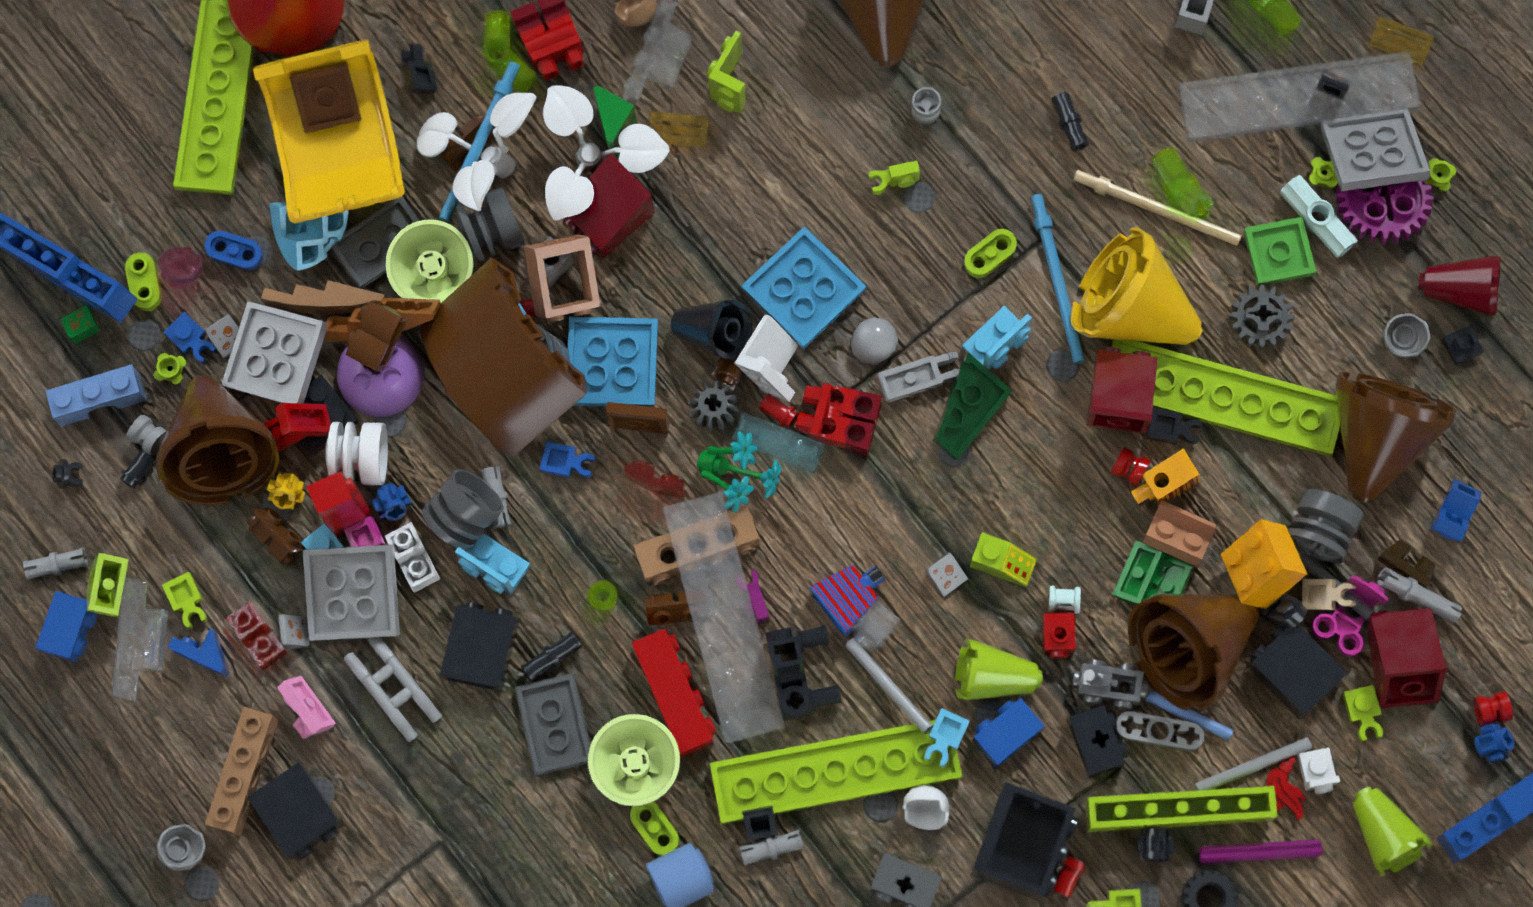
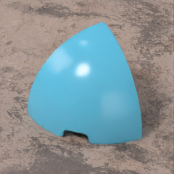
[269,202,348,271]

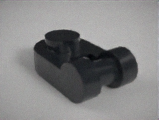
[1259,594,1307,629]

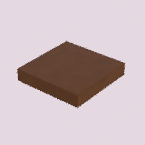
[290,62,362,133]
[606,402,670,434]

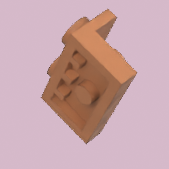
[1143,501,1216,567]

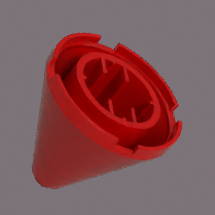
[227,0,344,58]

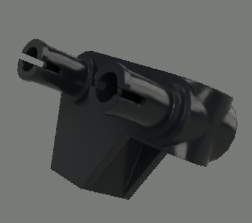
[765,625,842,721]

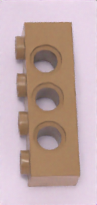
[633,505,760,586]
[205,707,279,837]

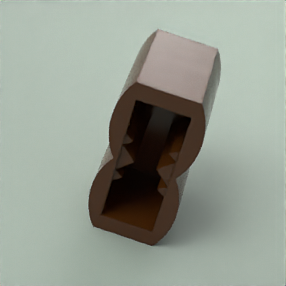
[345,300,408,371]

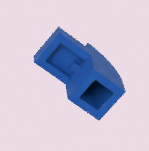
[1430,479,1481,542]

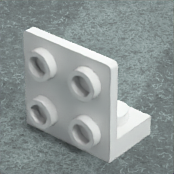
[735,315,798,402]

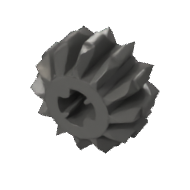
[688,381,739,432]

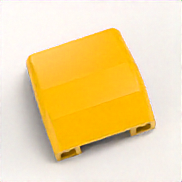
[253,39,405,224]

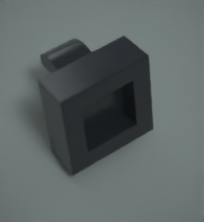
[1442,325,1484,366]

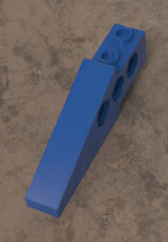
[0,213,138,323]
[1436,772,1533,864]

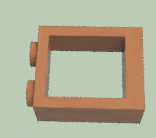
[524,235,600,322]

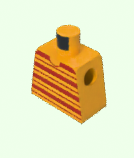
[1131,448,1201,507]

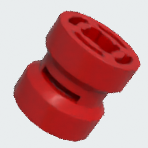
[1110,447,1151,487]
[1473,691,1513,727]

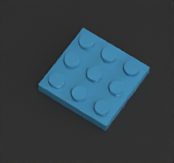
[741,226,867,350]
[568,317,658,407]

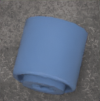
[645,843,714,907]

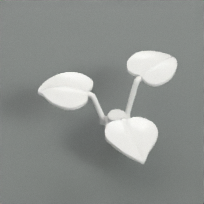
[543,86,670,221]
[417,93,537,211]

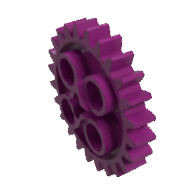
[1335,179,1434,245]

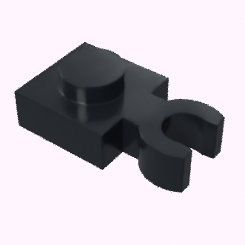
[1146,408,1202,445]

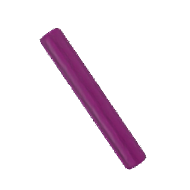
[1199,840,1322,864]

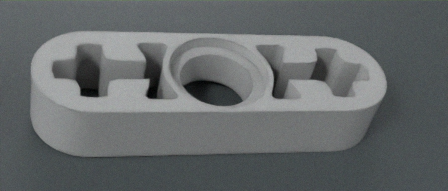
[1115,711,1204,752]

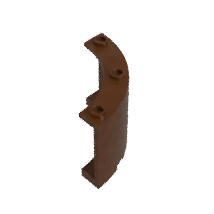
[420,258,587,457]

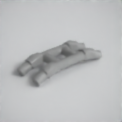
[344,637,442,742]

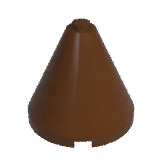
[840,0,924,66]
[1335,371,1457,503]
[156,375,279,505]
[1128,594,1259,711]

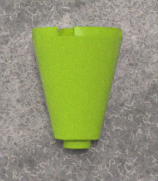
[955,639,1042,700]
[1352,787,1433,877]

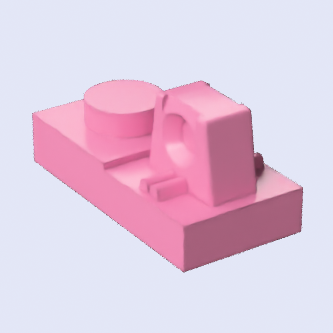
[277,676,336,739]

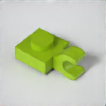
[868,160,920,195]
[1086,889,1142,907]

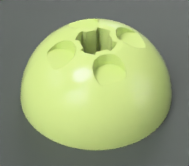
[386,220,474,303]
[588,714,680,806]

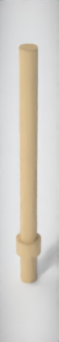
[1073,170,1242,246]

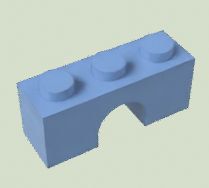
[46,364,147,427]

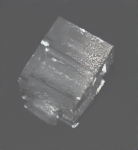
[853,600,900,652]

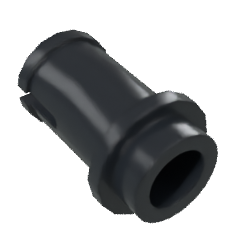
[120,450,156,489]

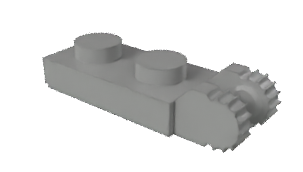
[877,351,959,403]

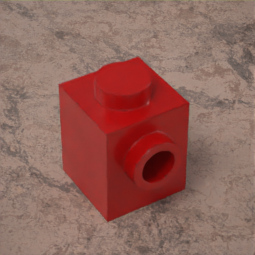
[1042,613,1076,659]

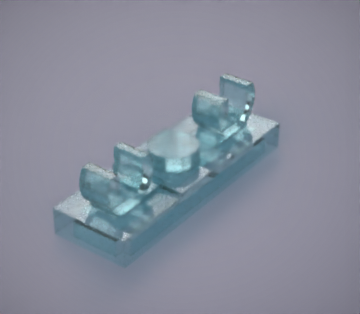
[731,412,826,473]

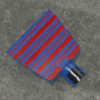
[810,565,885,638]

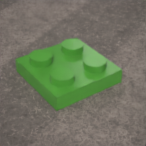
[1243,217,1316,287]

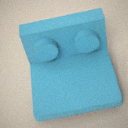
[962,306,1032,370]
[455,533,531,595]

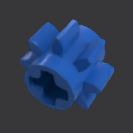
[371,484,411,521]
[1475,723,1514,762]

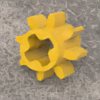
[267,473,305,510]

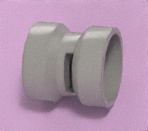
[911,87,941,124]
[126,415,167,456]

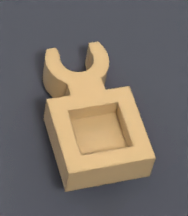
[1302,579,1356,610]

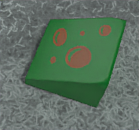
[61,305,101,345]

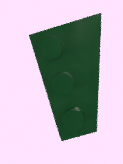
[933,352,1013,460]

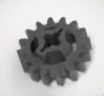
[1228,285,1295,350]

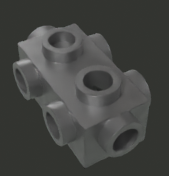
[1072,660,1148,710]

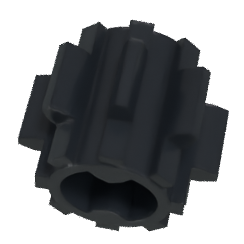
[1136,828,1174,862]

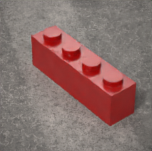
[306,471,372,539]
[632,628,717,758]

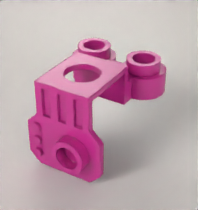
[1311,575,1388,657]

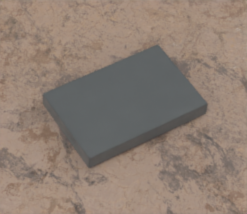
[331,197,420,290]
[515,673,591,777]

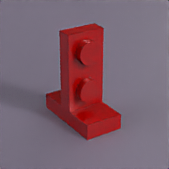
[263,403,331,452]

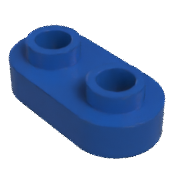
[205,231,263,271]

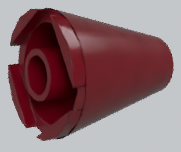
[1419,256,1501,315]

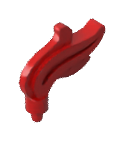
[1266,757,1305,821]

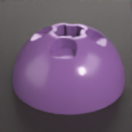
[336,336,424,417]

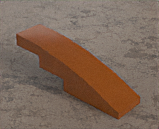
[323,298,441,341]

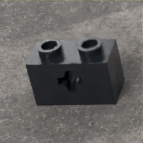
[1067,705,1128,779]

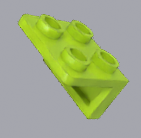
[706,30,746,114]

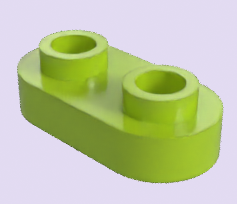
[964,229,1017,278]
[125,252,162,311]
[630,802,679,856]

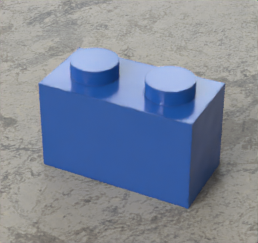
[35,591,97,663]
[973,698,1045,769]

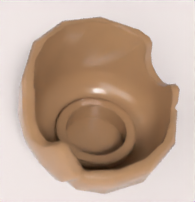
[614,0,657,27]

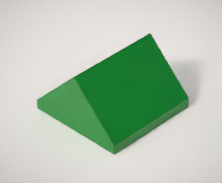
[593,86,638,159]

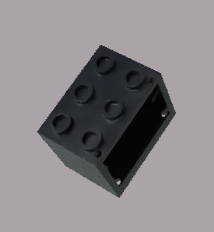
[970,782,1079,902]

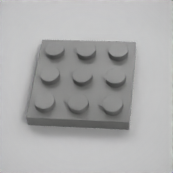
[1321,108,1430,191]
[221,301,328,404]
[303,544,400,641]

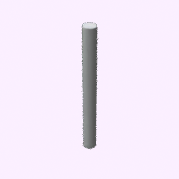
[845,638,933,734]
[1195,737,1312,791]

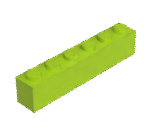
[1085,786,1277,832]

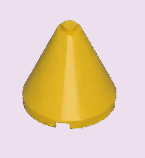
[1071,227,1202,345]

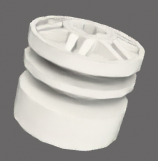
[326,422,388,486]

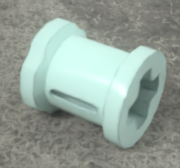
[1049,586,1081,614]

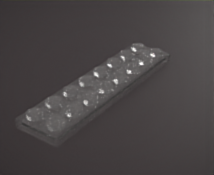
[1178,52,1421,142]
[662,492,785,744]

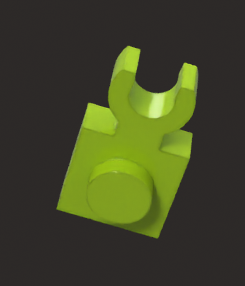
[162,572,207,629]
[1342,685,1383,743]

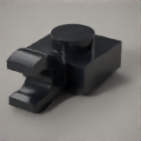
[401,43,438,94]

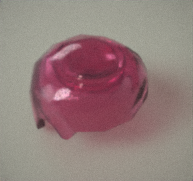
[158,246,203,289]

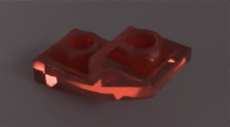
[624,461,685,498]
[226,601,287,671]

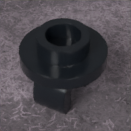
[52,459,83,489]

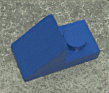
[167,628,229,678]

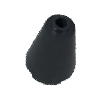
[671,300,753,360]

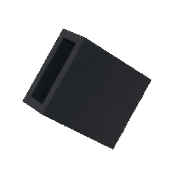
[440,602,519,692]
[1248,625,1347,720]
[247,762,343,861]

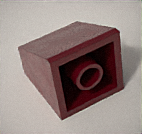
[562,154,655,259]
[1086,347,1158,434]
[1367,608,1447,708]

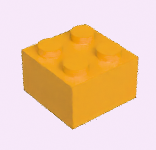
[1221,519,1307,609]

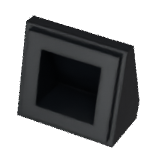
[1316,70,1351,100]
[742,806,778,840]

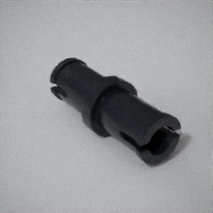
[1051,92,1089,152]
[521,632,582,682]

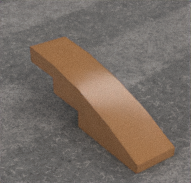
[261,280,386,315]

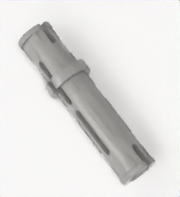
[1377,568,1462,623]

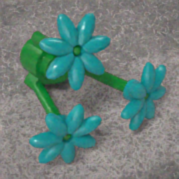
[697,431,782,513]

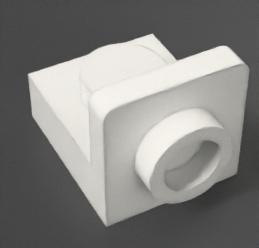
[1298,748,1340,794]

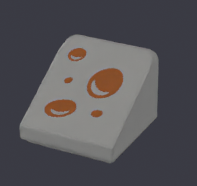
[205,314,239,359]
[926,553,968,597]
[278,614,309,650]

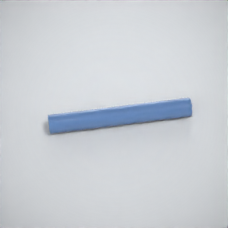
[1145,690,1234,741]

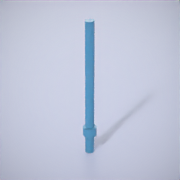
[438,61,520,223]
[1031,194,1085,364]

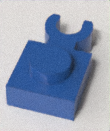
[163,312,217,365]
[540,441,595,478]

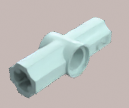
[1279,175,1358,258]

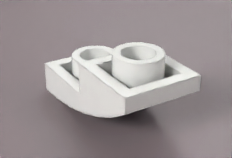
[385,522,440,593]

